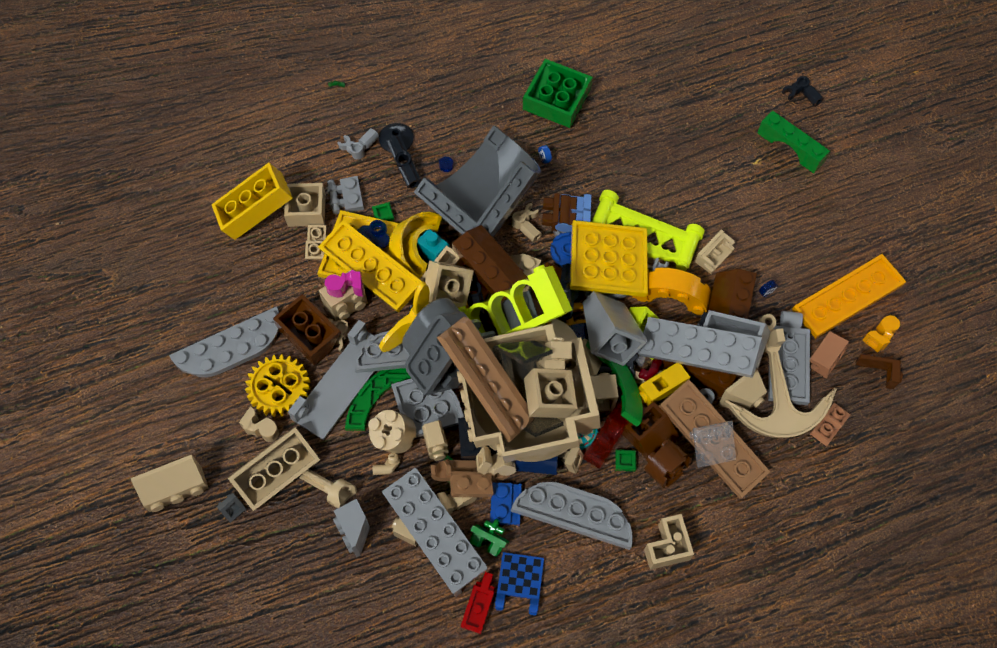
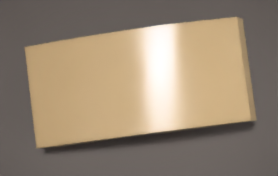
[305,225,327,260]

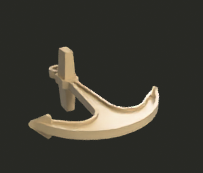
[724,314,837,438]

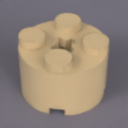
[368,410,416,454]

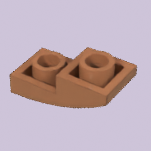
[810,403,851,446]

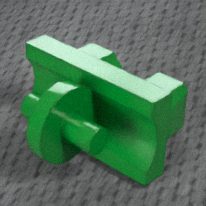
[470,518,509,557]

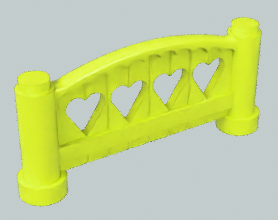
[592,190,705,271]

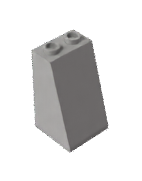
[583,291,647,366]

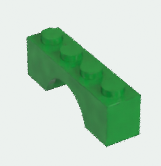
[757,110,830,174]

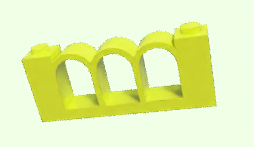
[458,265,572,335]

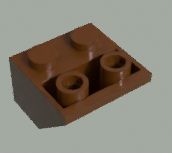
[622,401,679,458]

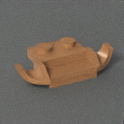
[430,459,510,497]

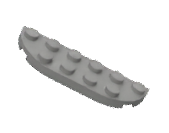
[169,306,279,377]
[356,331,410,373]
[511,482,632,550]

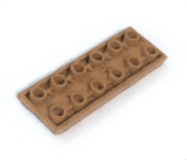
[437,316,534,443]

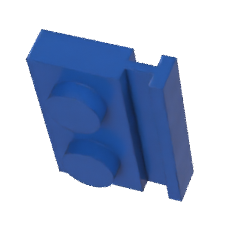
[490,482,522,526]

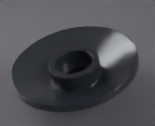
[379,123,414,153]

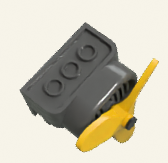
[379,281,495,396]

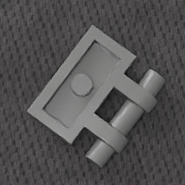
[327,176,364,214]

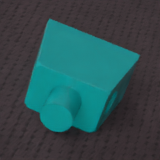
[417,229,449,263]

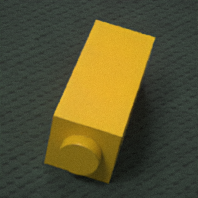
[638,363,690,406]

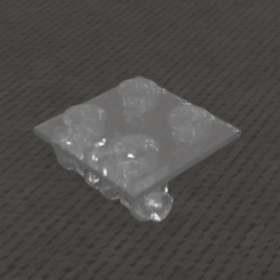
[689,421,736,468]

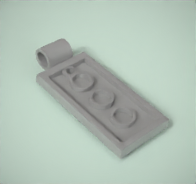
[768,311,810,405]

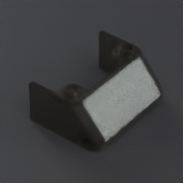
[493,341,564,437]

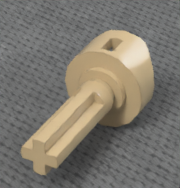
[300,469,357,508]

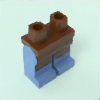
[542,193,591,233]

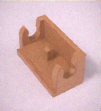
[810,331,849,379]

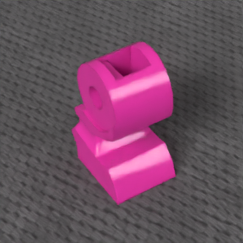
[325,270,363,298]

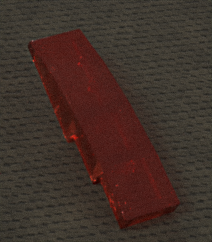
[582,399,629,469]

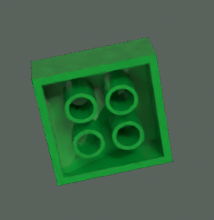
[523,59,593,128]

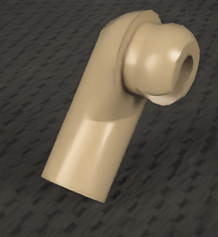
[373,453,400,475]

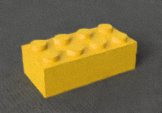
[211,163,293,240]

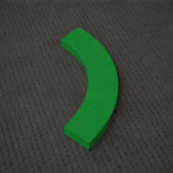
[585,338,643,427]
[345,368,411,431]

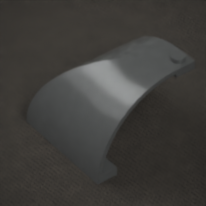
[414,125,541,238]

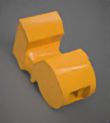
[862,315,900,352]

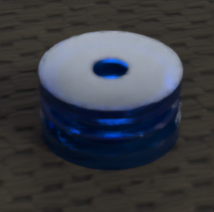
[439,156,453,172]

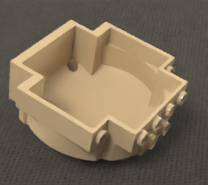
[457,324,601,462]

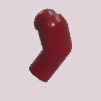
[638,358,662,381]

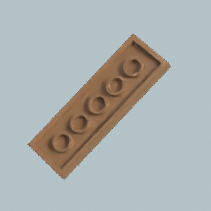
[658,379,770,499]

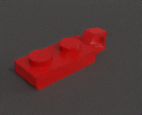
[460,572,495,634]

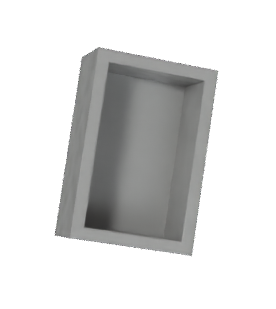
[703,310,770,369]

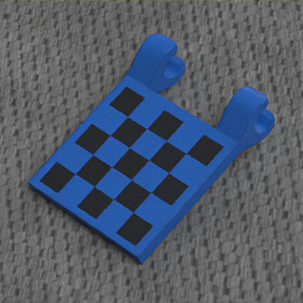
[495,552,544,615]

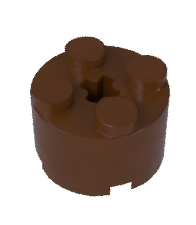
[644,439,692,488]

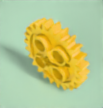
[245,354,310,417]

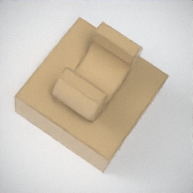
[559,447,584,474]

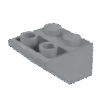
[333,499,370,557]

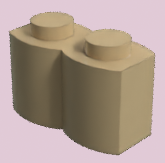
[422,420,449,461]

